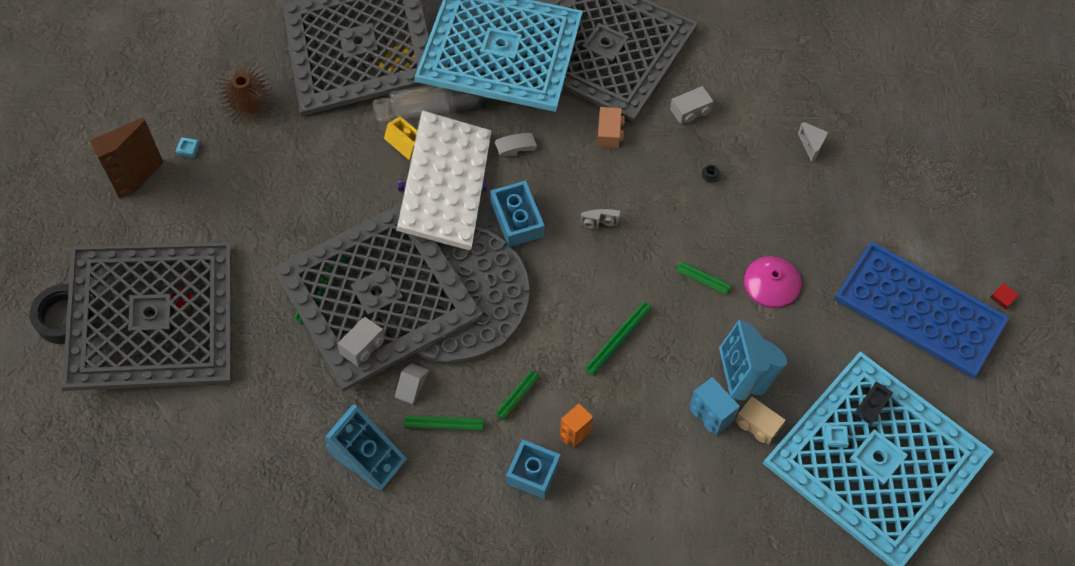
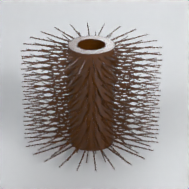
[214,62,277,127]

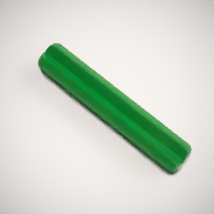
[677,262,731,294]
[496,370,539,420]

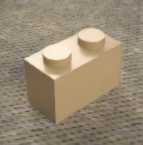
[735,397,785,445]

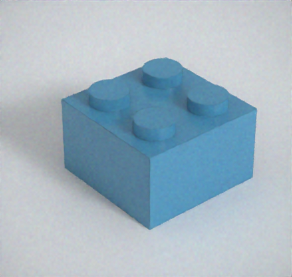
[689,377,740,436]
[506,439,561,499]

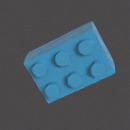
[490,180,545,247]

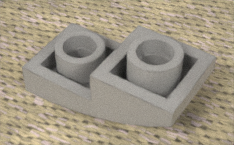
[495,133,537,156]
[580,209,620,229]

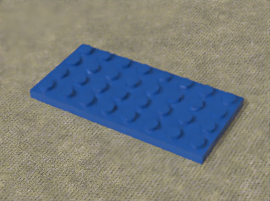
[834,241,1009,378]

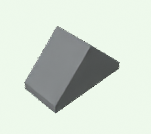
[798,122,828,162]
[395,363,430,405]

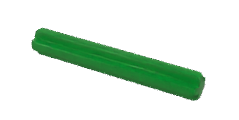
[404,416,484,431]

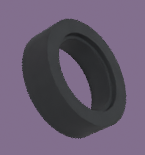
[29,284,94,344]

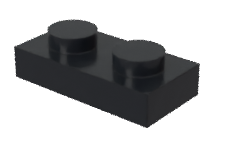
[854,382,894,425]

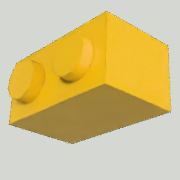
[384,116,417,160]

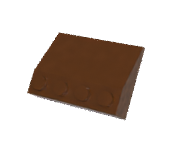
[90,117,163,199]

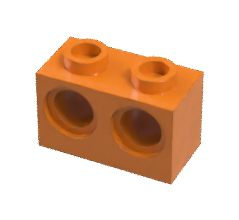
[560,403,593,448]

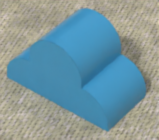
[719,319,787,400]
[324,405,407,491]

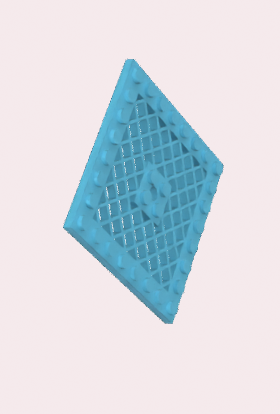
[414,0,583,112]
[763,351,994,566]

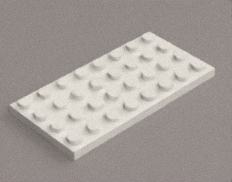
[396,111,491,250]

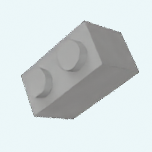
[670,86,713,125]
[337,317,384,367]

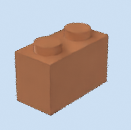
[597,107,625,148]

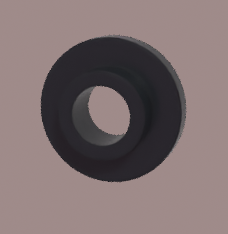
[702,164,720,182]

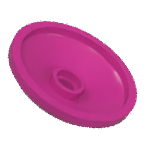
[744,256,802,308]

